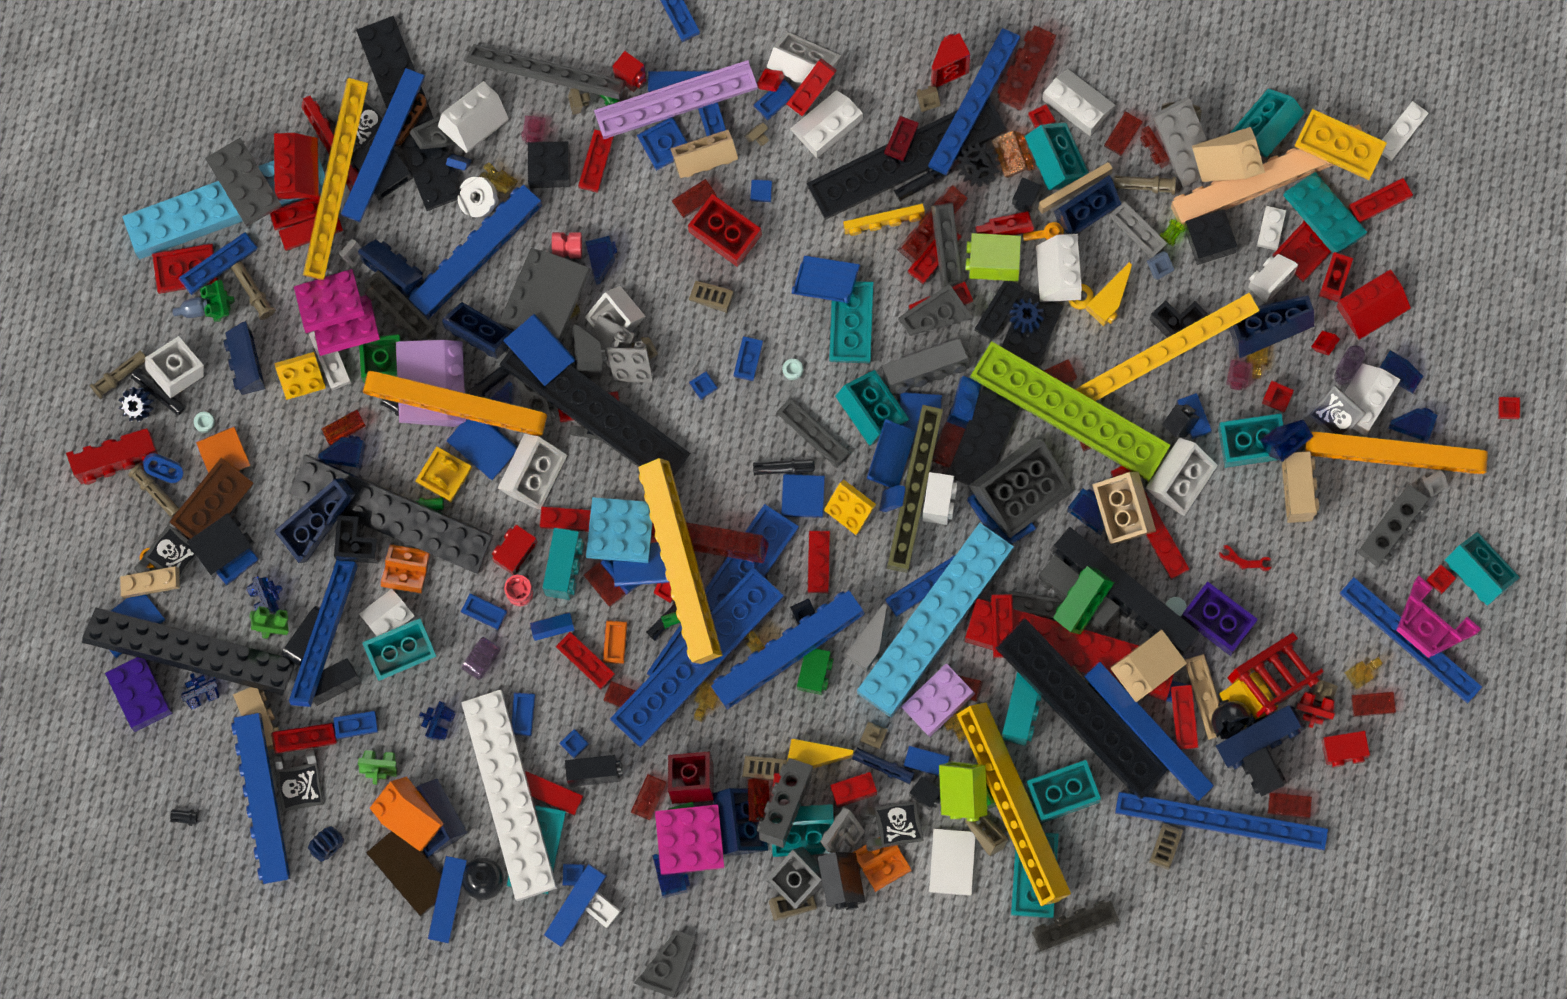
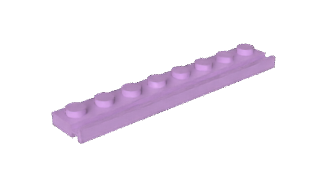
[594,60,758,139]

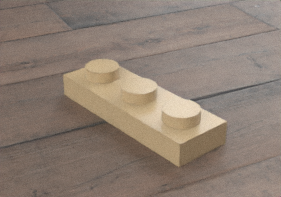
[120,566,180,598]

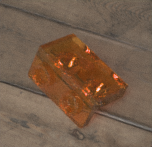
[992,130,1034,178]

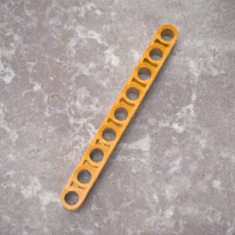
[363,371,547,436]
[1305,432,1488,474]

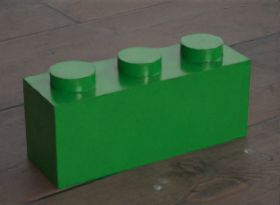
[1053,566,1115,634]

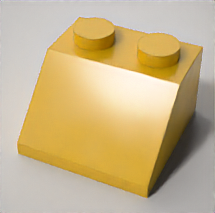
[1219,672,1278,730]

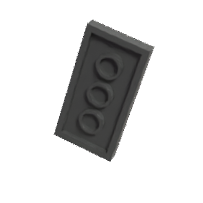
[205,138,282,227]

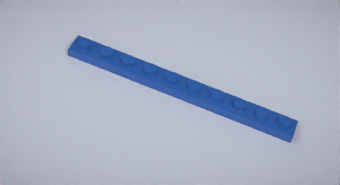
[1115,792,1328,851]

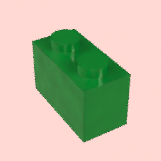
[797,649,834,695]

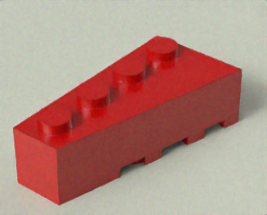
[66,428,158,485]

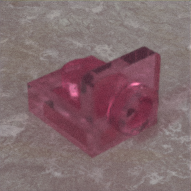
[521,115,546,144]
[1226,360,1251,390]

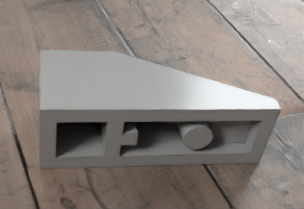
[846,604,887,672]

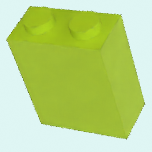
[966,233,1021,281]
[939,761,988,822]

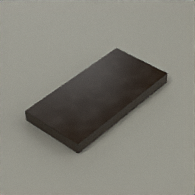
[366,831,441,917]

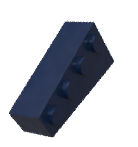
[1229,295,1315,359]
[274,478,355,563]
[1216,705,1306,770]

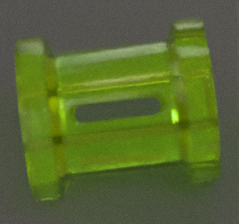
[1159,219,1185,246]

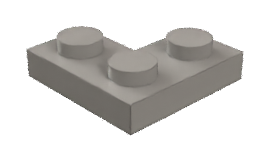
[820,808,865,853]

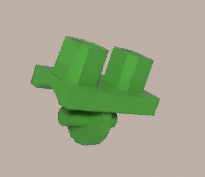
[249,606,289,639]
[358,750,397,785]

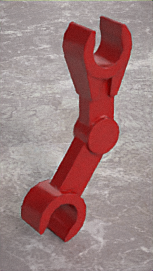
[1219,545,1272,572]

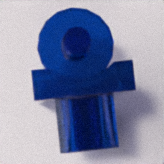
[246,576,283,613]
[181,673,219,710]
[419,701,456,741]

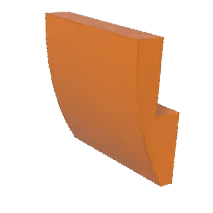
[196,426,250,473]
[381,544,430,594]
[852,837,912,892]

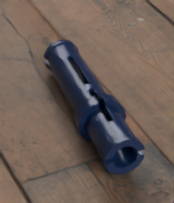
[852,747,915,785]

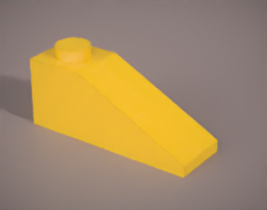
[1086,262,1132,326]
[787,739,854,768]

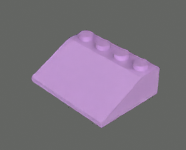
[396,340,466,427]

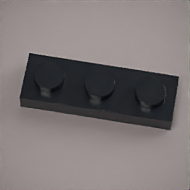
[974,281,1024,341]

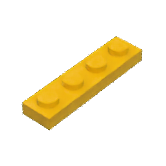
[843,204,925,236]

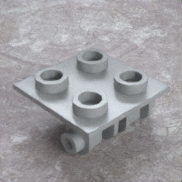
[591,315,635,368]
[607,341,653,383]

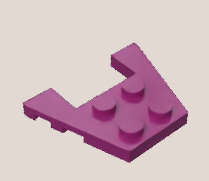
[1396,576,1481,658]

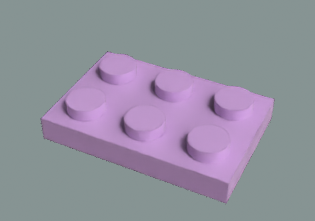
[901,663,975,737]

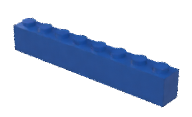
[409,184,542,320]
[711,590,865,710]
[231,713,291,884]

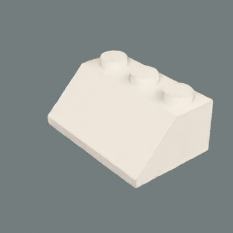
[767,31,841,92]
[1043,69,1116,136]
[438,81,509,153]
[790,90,863,158]
[1036,234,1082,302]
[1344,363,1400,436]
[498,434,567,510]
[1146,438,1218,516]

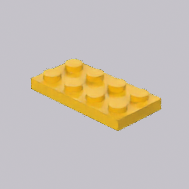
[1294,109,1387,180]

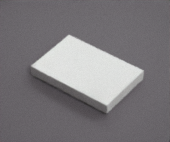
[929,829,975,896]

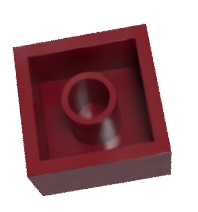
[668,751,714,804]

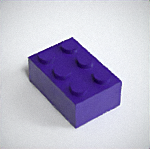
[1181,581,1258,656]
[105,657,173,732]

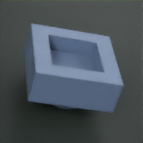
[1147,251,1174,280]

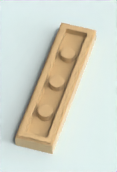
[1038,162,1113,214]
[1184,654,1220,740]

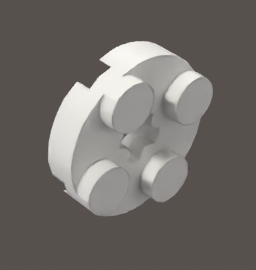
[458,177,499,217]

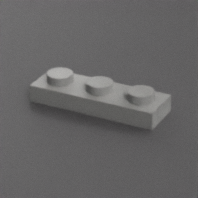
[1109,201,1168,258]

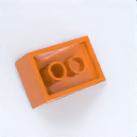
[370,776,443,851]

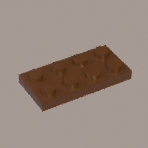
[169,458,254,539]

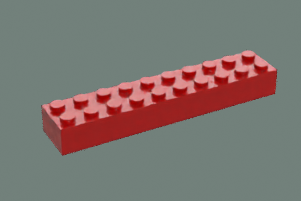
[965,598,1174,701]

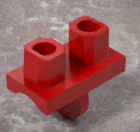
[1296,691,1335,728]

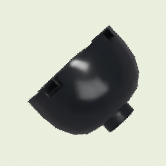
[1211,700,1255,739]
[462,858,504,900]

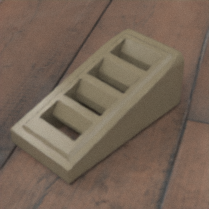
[689,281,734,313]
[742,756,787,781]
[965,816,1008,856]
[1149,823,1183,870]
[769,896,817,921]

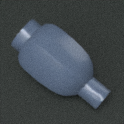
[173,297,210,318]

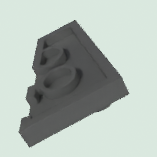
[410,116,457,149]
[898,284,973,336]
[634,930,696,998]

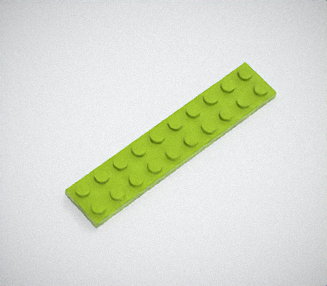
[970,341,1170,481]

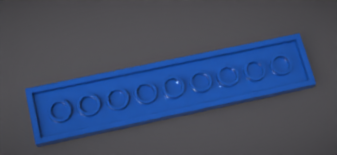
[647,504,799,676]
[610,568,784,748]

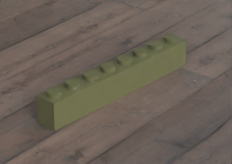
[886,405,943,573]

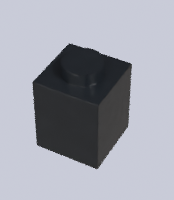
[1012,177,1041,212]
[1162,404,1200,437]
[909,776,941,811]

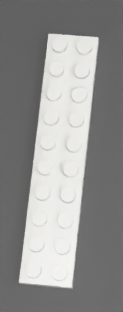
[461,689,557,901]

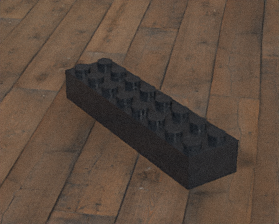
[1052,527,1200,657]

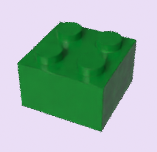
[359,335,402,384]

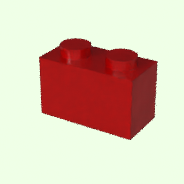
[612,51,646,92]
[1319,252,1353,302]
[492,525,538,575]
[1322,731,1370,768]
[830,772,877,808]

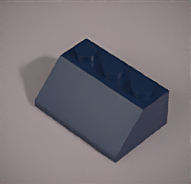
[1053,175,1122,234]
[358,239,424,300]
[442,302,513,359]
[223,321,266,395]
[416,779,467,858]
[713,788,768,855]

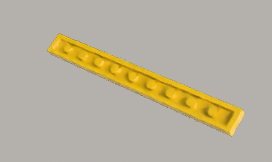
[303,78,368,280]
[1075,293,1260,401]

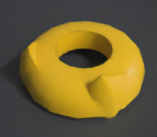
[1068,284,1094,310]

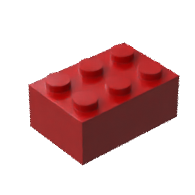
[688,194,762,267]

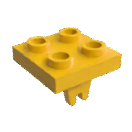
[274,352,326,400]
[415,446,472,503]
[824,479,876,535]

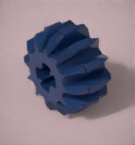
[1009,298,1044,333]
[118,387,154,422]
[308,826,344,862]

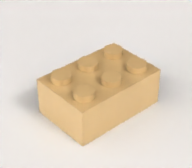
[1282,451,1319,523]
[1092,472,1156,544]

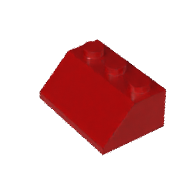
[931,33,970,88]
[274,133,319,199]
[1336,269,1411,340]

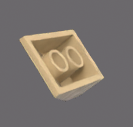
[1192,127,1265,182]
[1111,630,1187,702]

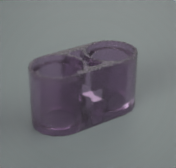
[1334,345,1365,385]
[461,637,501,680]

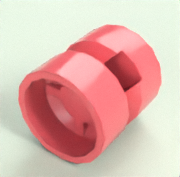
[552,232,582,259]
[504,575,534,607]

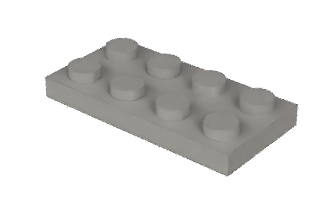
[1152,97,1207,187]

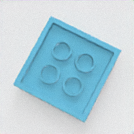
[586,497,653,563]

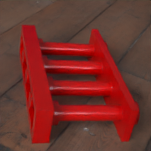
[1227,632,1324,717]

